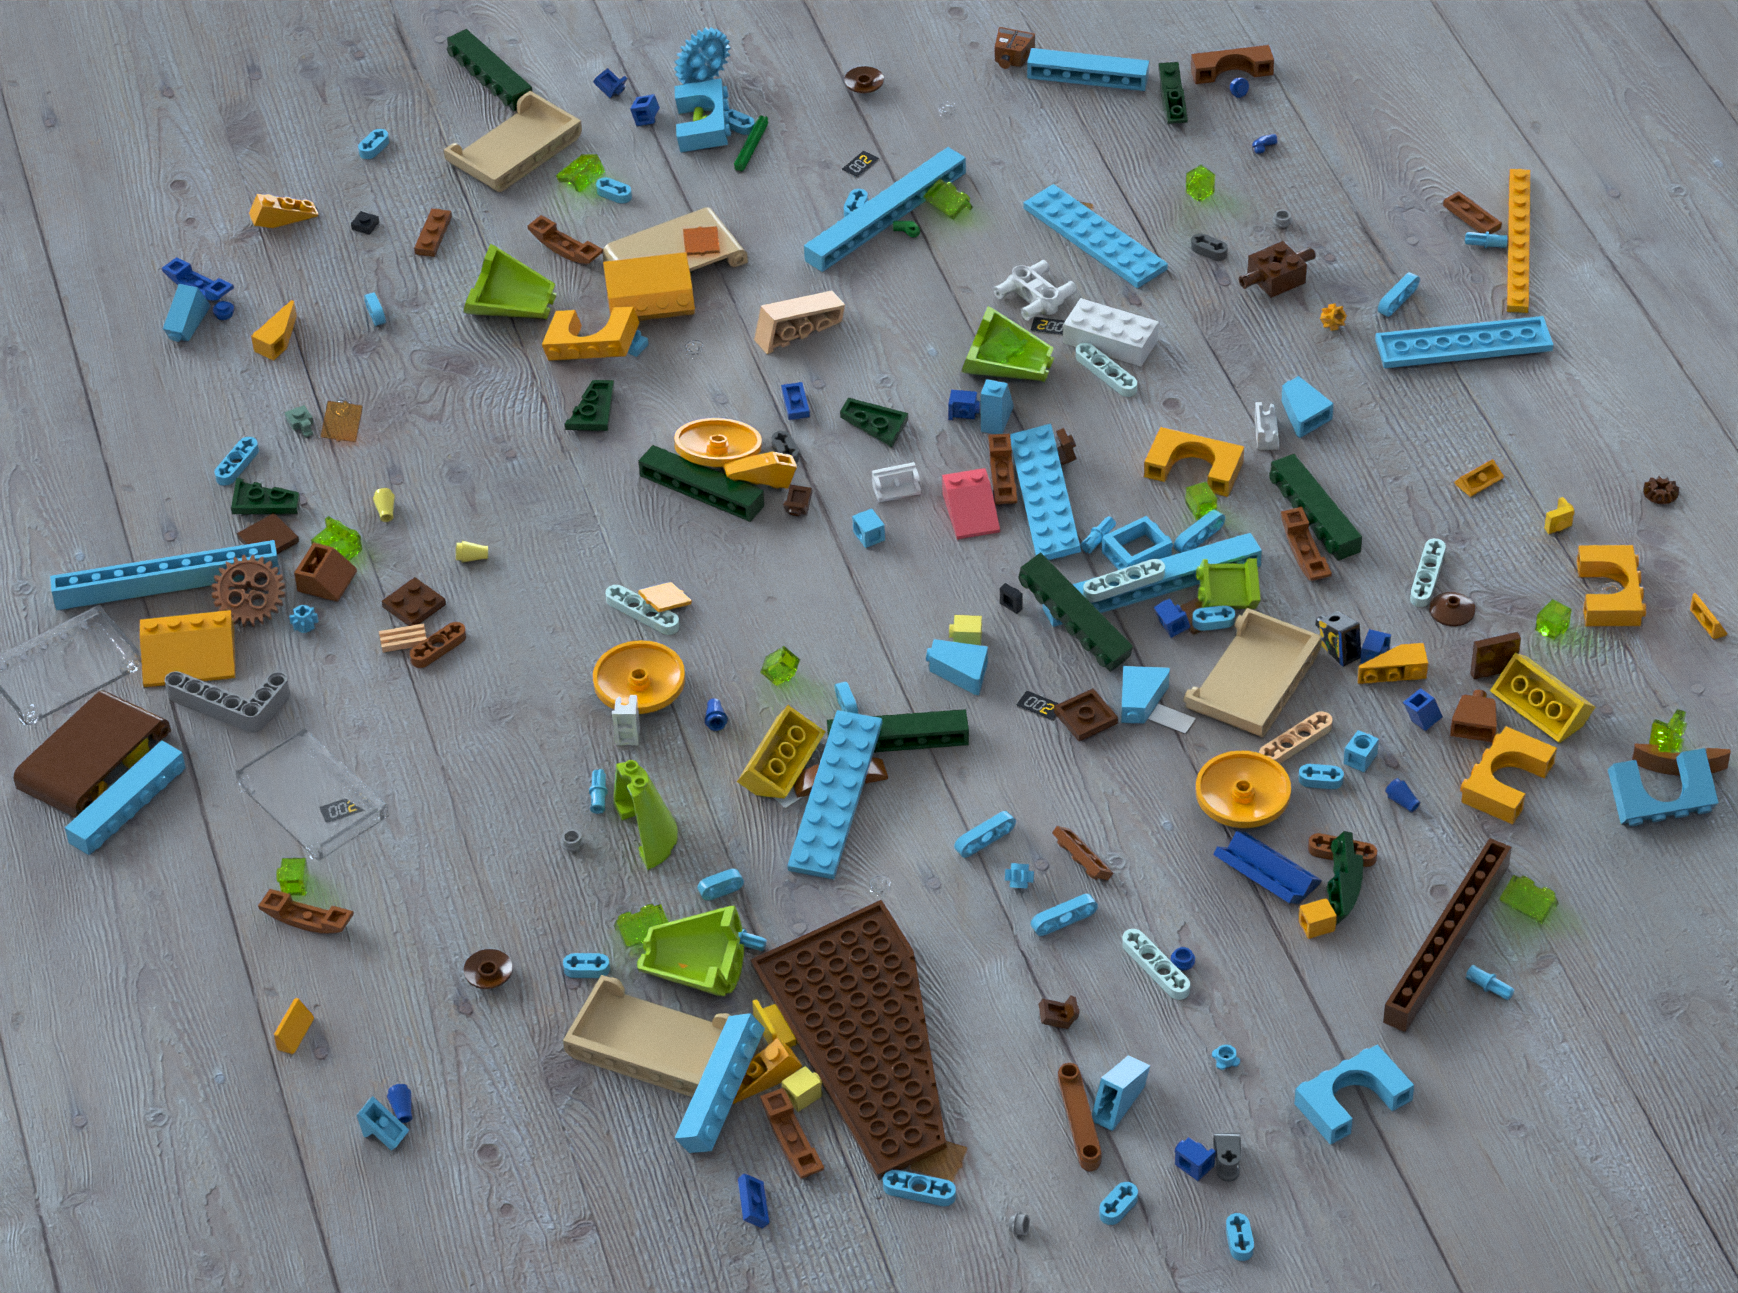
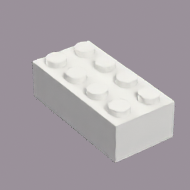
[1063,298,1159,367]

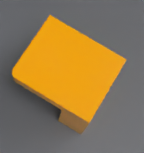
[1299,898,1337,939]

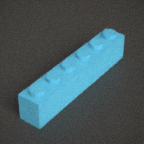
[1027,48,1149,91]
[65,740,186,855]
[675,1013,765,1153]

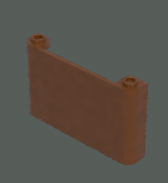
[13,690,171,818]

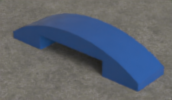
[162,257,234,300]

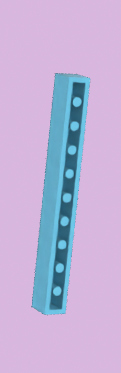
[804,147,966,272]
[1043,533,1262,627]
[50,540,280,610]

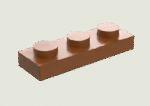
[1443,191,1502,234]
[414,208,452,257]
[1052,826,1114,880]

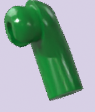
[893,221,920,238]

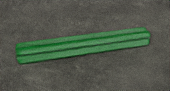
[734,115,769,172]

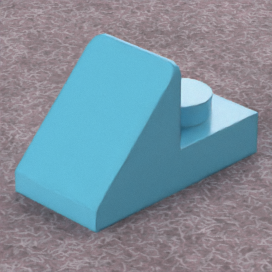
[356,1096,409,1150]

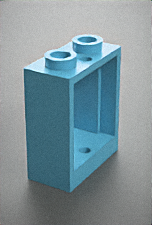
[1102,516,1173,570]

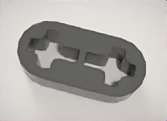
[1191,233,1228,261]
[771,430,799,463]

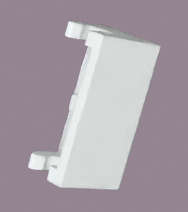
[1255,402,1279,450]
[872,462,921,503]
[612,695,640,745]

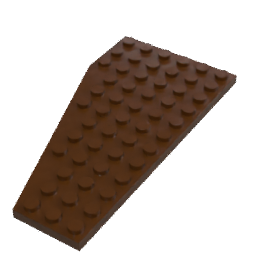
[750,900,947,1180]

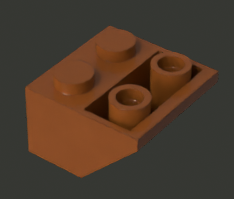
[294,542,357,602]

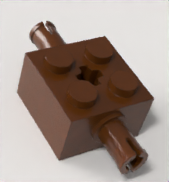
[1238,241,1316,298]

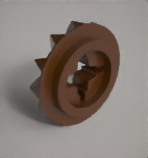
[1643,476,1679,504]

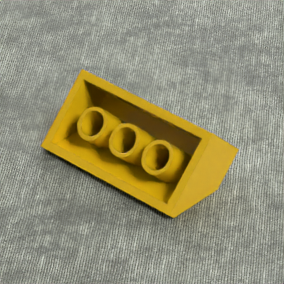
[1490,653,1596,743]
[737,705,826,799]

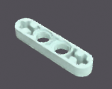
[1076,343,1137,397]
[1410,538,1446,607]
[1083,559,1165,602]
[605,585,679,635]
[1122,929,1190,1000]

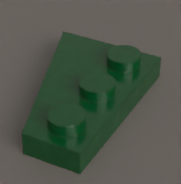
[564,380,614,431]
[840,397,908,447]
[231,477,300,514]

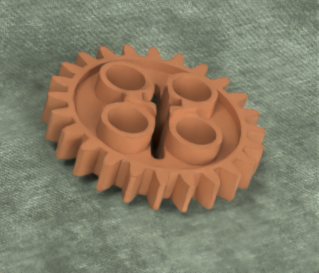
[212,554,286,627]

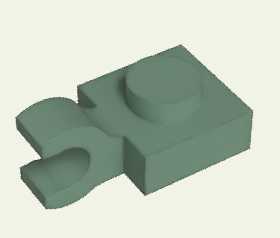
[285,405,314,437]

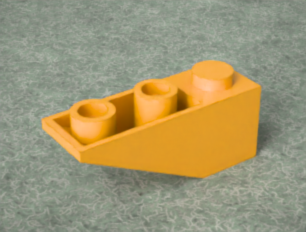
[249,194,318,228]
[251,300,297,361]
[723,452,797,489]
[1357,643,1428,684]
[732,1038,802,1104]

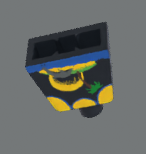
[1315,611,1361,667]

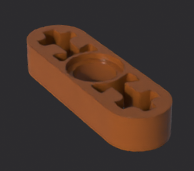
[410,622,466,668]
[1308,833,1378,867]

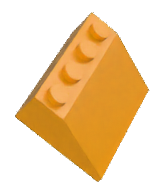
[603,252,695,321]
[140,610,235,688]

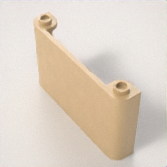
[444,91,582,192]
[602,207,748,271]
[1184,608,1322,737]
[563,975,731,1097]

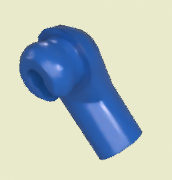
[1252,134,1278,154]

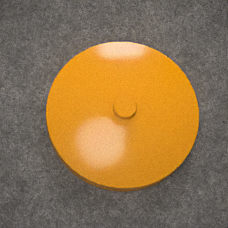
[674,418,762,467]
[593,640,685,714]
[1195,750,1291,828]

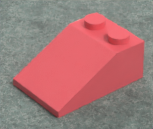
[942,468,1000,539]

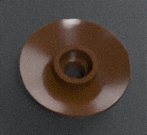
[844,66,884,93]
[1429,592,1475,626]
[464,949,513,989]

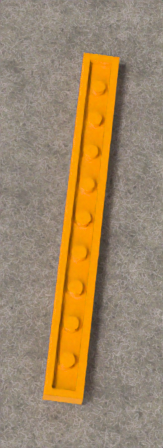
[1507,169,1530,313]

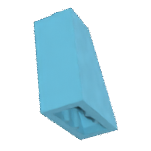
[163,284,211,342]
[1281,376,1334,438]
[981,379,1013,434]
[926,639,988,695]
[1121,666,1170,724]
[1092,1055,1150,1131]

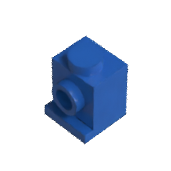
[630,94,660,126]
[948,389,981,420]
[1154,598,1191,638]
[1360,629,1391,664]
[1174,1137,1216,1181]

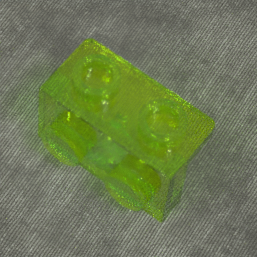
[1649,709,1687,753]

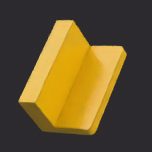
[752,999,796,1047]

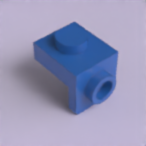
[593,68,628,98]

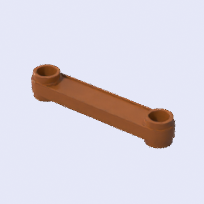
[1058,1063,1102,1171]

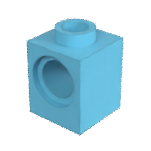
[852,508,885,548]
[1344,730,1379,773]

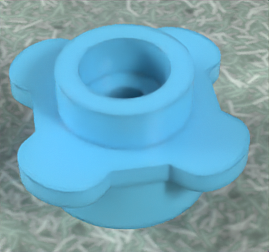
[1212,1044,1240,1070]

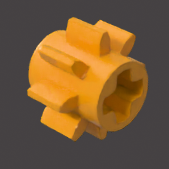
[1320,303,1347,331]

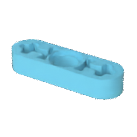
[1378,272,1420,317]
[214,437,259,486]
[1174,509,1225,553]
[954,811,1016,858]
[1030,894,1098,936]
[883,1170,956,1206]

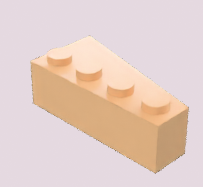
[754,291,845,354]

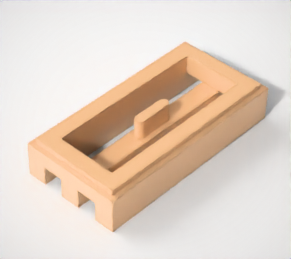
[379,623,427,653]

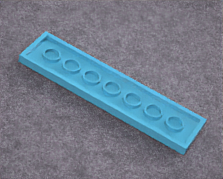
[1023,184,1168,289]
[1375,316,1553,368]
[1010,424,1082,560]
[787,710,883,880]

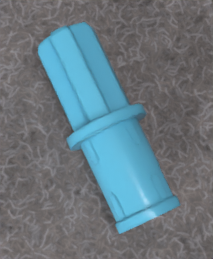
[1465,232,1507,249]
[1080,516,1116,554]
[589,769,608,814]
[738,929,767,951]
[1466,965,1514,1000]

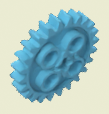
[674,27,731,84]

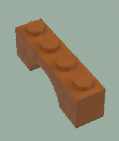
[1190,45,1274,84]

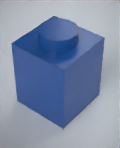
[1403,688,1443,731]

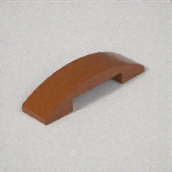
[527,215,603,263]
[988,434,1017,505]
[1281,507,1332,581]
[1632,743,1731,776]
[793,757,888,798]
[258,889,354,933]
[760,1087,824,1179]

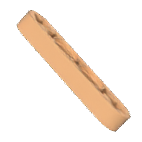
[1259,711,1332,764]

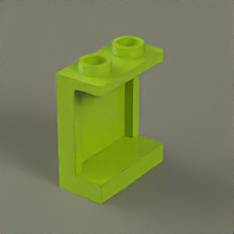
[1196,558,1261,609]

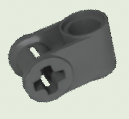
[1213,1133,1241,1182]

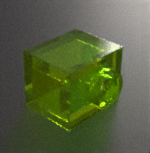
[1185,164,1215,202]
[1185,482,1217,520]
[1535,599,1572,640]
[760,646,800,686]
[276,858,309,896]

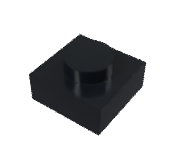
[351,211,379,235]
[1000,583,1023,614]

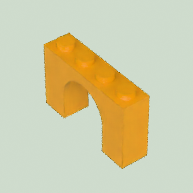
[542,307,640,361]
[1144,427,1244,497]
[1577,545,1646,626]
[1460,726,1557,825]

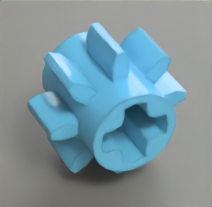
[289,605,319,633]
[1005,863,1034,889]

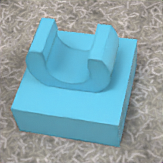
[627,330,649,357]

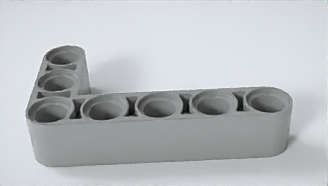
[165,671,290,733]

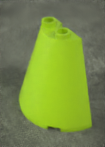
[464,244,557,320]
[961,306,1054,382]
[613,760,678,870]
[637,906,744,996]

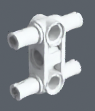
[994,260,1077,321]

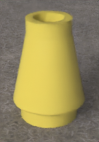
[373,488,395,522]
[456,541,488,563]

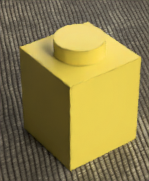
[949,615,982,646]
[782,1066,822,1112]

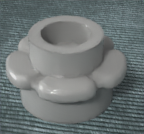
[1272,209,1293,228]
[561,829,584,851]
[1009,1212,1030,1237]

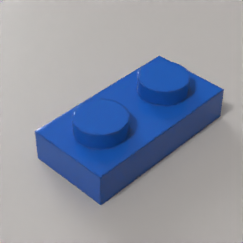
[781,382,810,420]
[738,1173,769,1229]

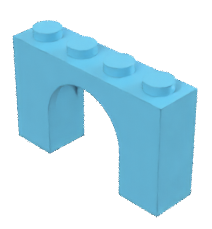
[674,78,731,153]
[1608,748,1718,826]
[1294,1044,1414,1145]

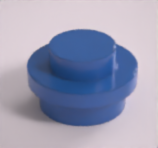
[1230,78,1249,98]
[213,301,234,320]
[1171,947,1195,971]

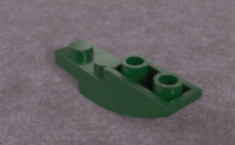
[1158,62,1188,124]
[1327,831,1363,925]

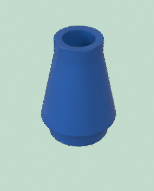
[705,698,728,731]
[1385,778,1421,813]
[387,1084,412,1123]

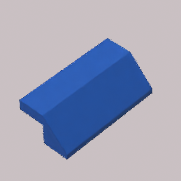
[1213,831,1322,904]

